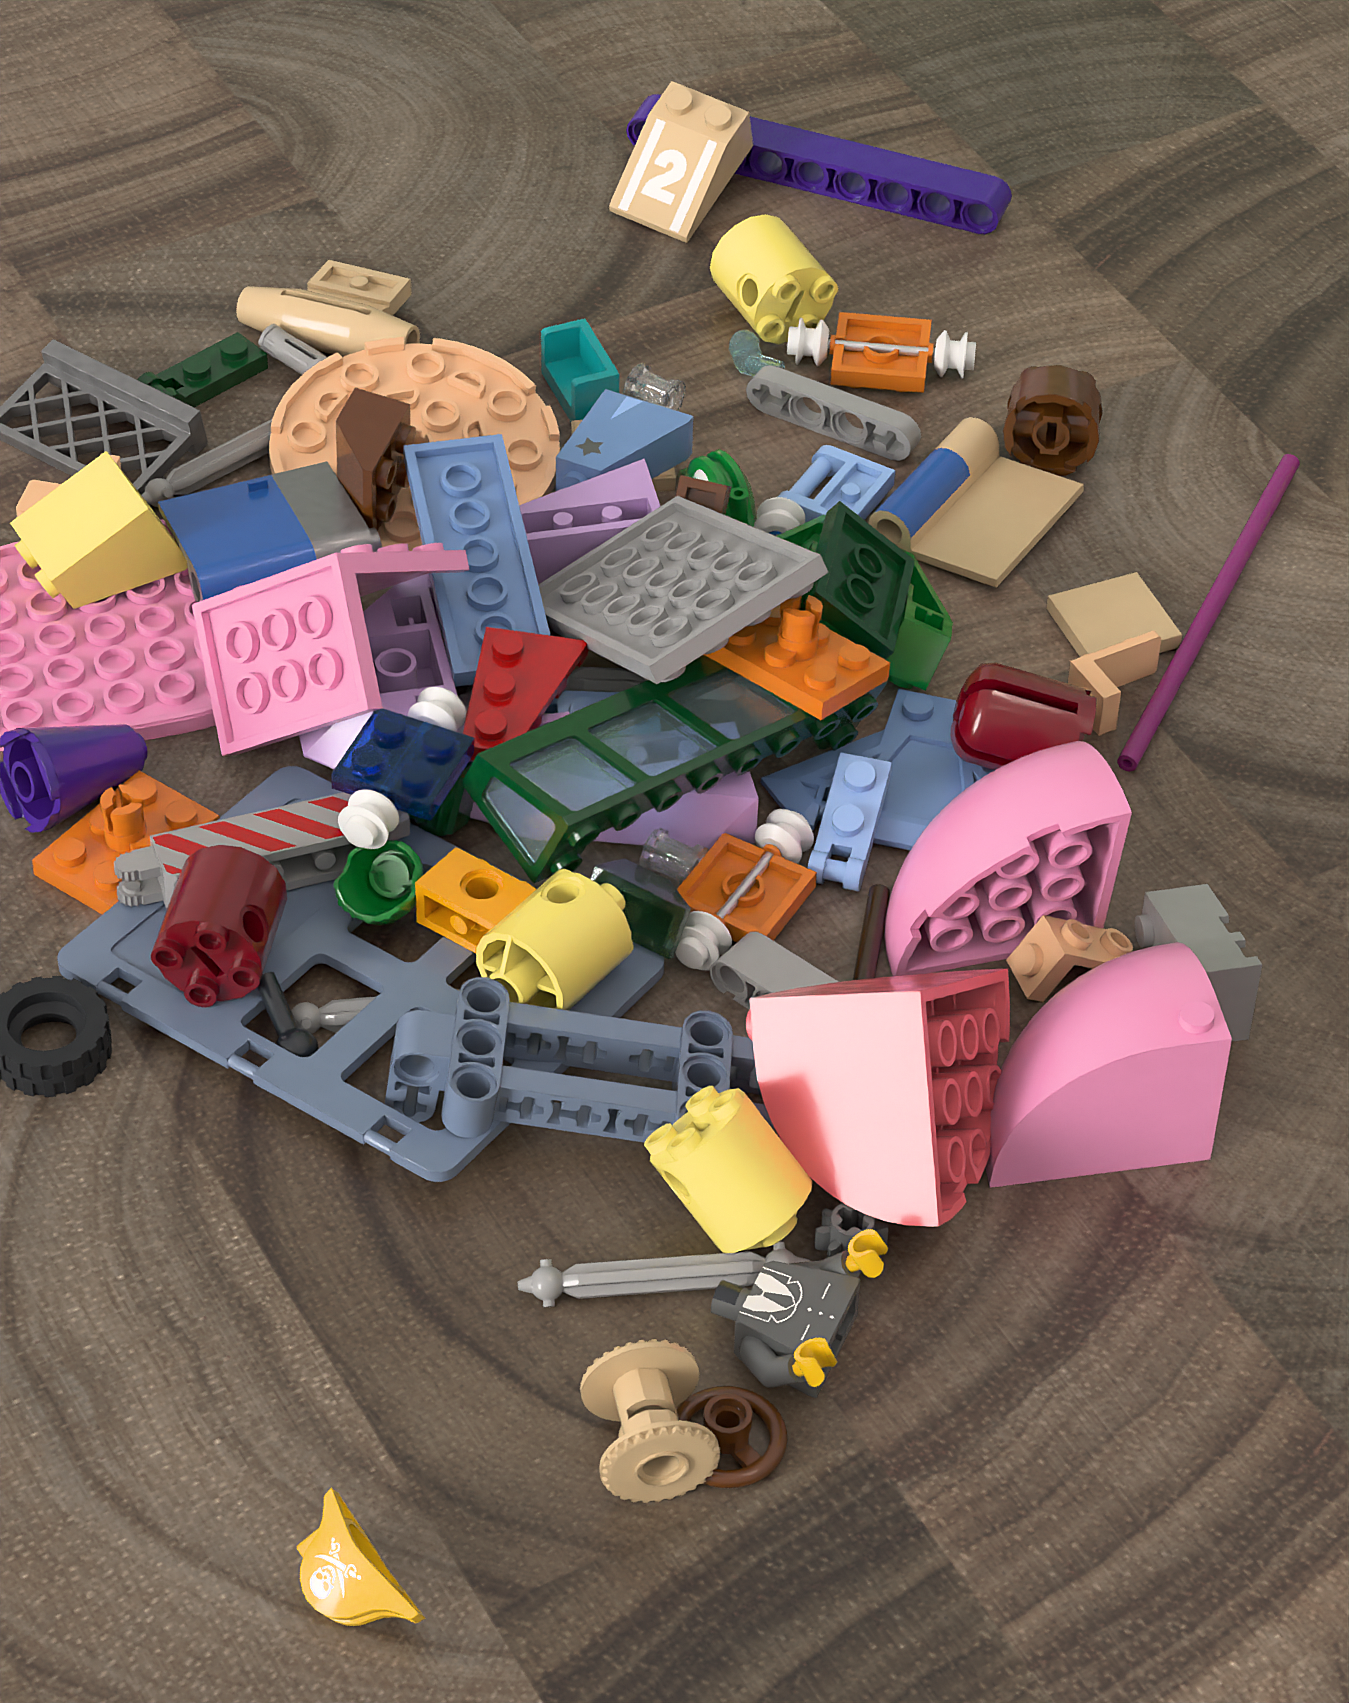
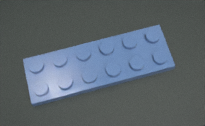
[403,434,551,687]

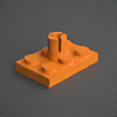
[703,595,890,720]
[32,770,219,915]

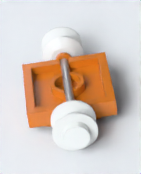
[787,312,976,393]
[669,809,817,970]

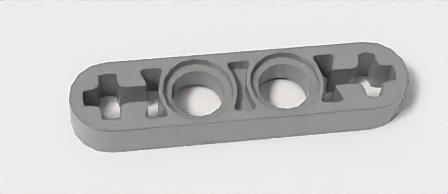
[746,365,921,461]

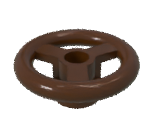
[676,1386,788,1488]

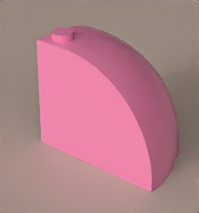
[884,741,1132,976]
[985,942,1232,1188]

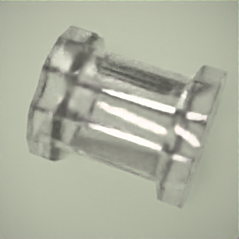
[623,363,686,411]
[639,828,709,886]

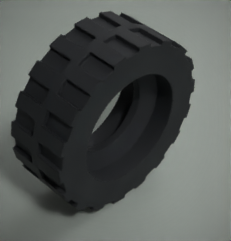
[0,976,112,1097]

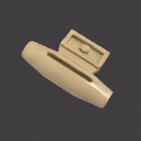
[236,260,420,357]

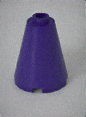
[0,724,147,833]

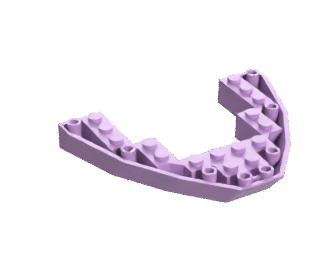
[299,459,759,851]

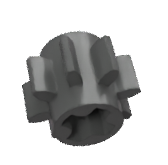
[815,1203,888,1258]

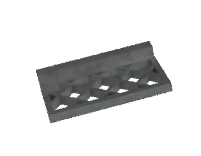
[0,339,208,495]

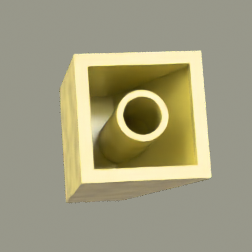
[10,451,188,609]

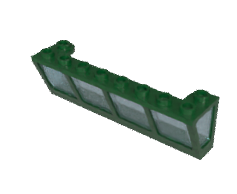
[461,656,888,884]

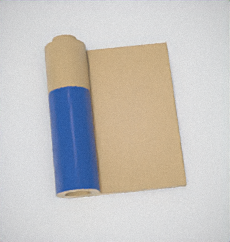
[869,417,1084,588]

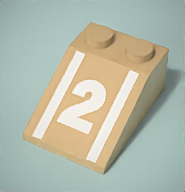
[609,81,753,243]

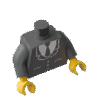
[711,1230,888,1398]

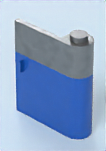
[158,461,382,603]

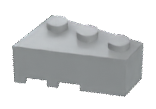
[1135,884,1262,1042]

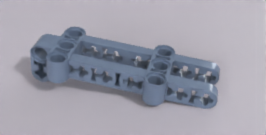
[385,977,780,1143]

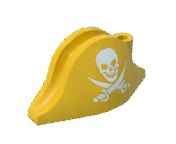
[296,1488,425,1626]

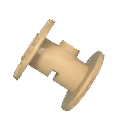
[580,1339,720,1503]

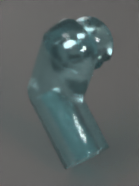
[729,329,785,377]

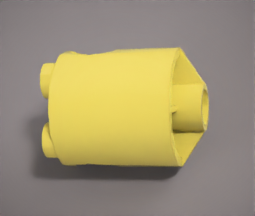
[710,214,838,344]
[476,869,634,1011]
[644,1085,812,1253]

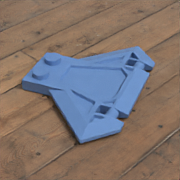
[761,689,995,850]

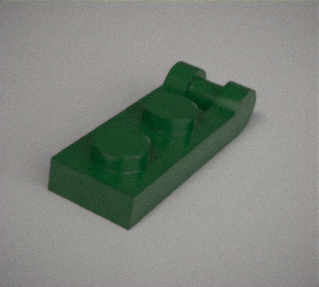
[137,332,268,408]

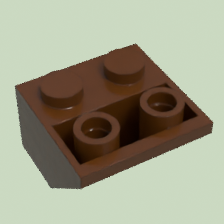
[336,387,416,531]

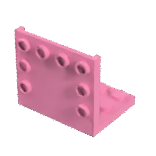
[192,543,470,756]

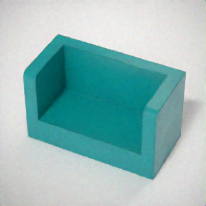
[541,318,620,422]

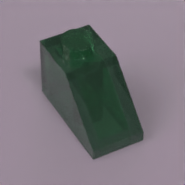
[590,858,691,959]

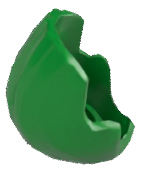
[333,840,424,925]

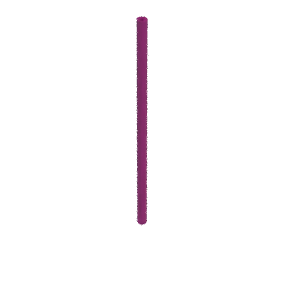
[1117,454,1300,772]

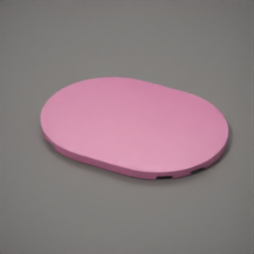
[0,519,216,752]

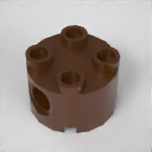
[1003,365,1103,476]

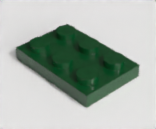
[803,501,915,659]

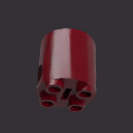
[151,845,287,1008]

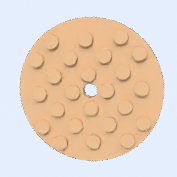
[269,337,560,551]

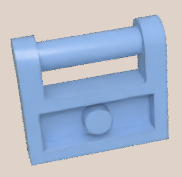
[777,445,895,523]

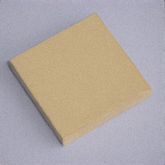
[1046,572,1182,657]

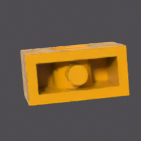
[415,847,536,953]

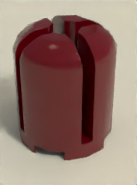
[950,662,1097,770]

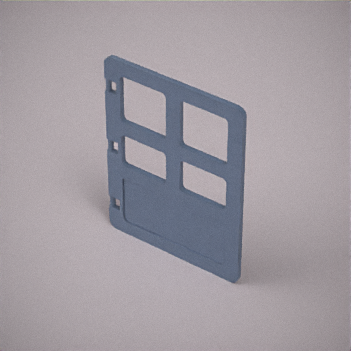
[57,766,664,1182]

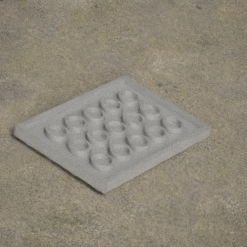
[538,496,829,684]

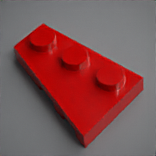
[460,627,589,761]

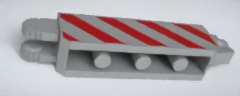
[114,789,410,909]

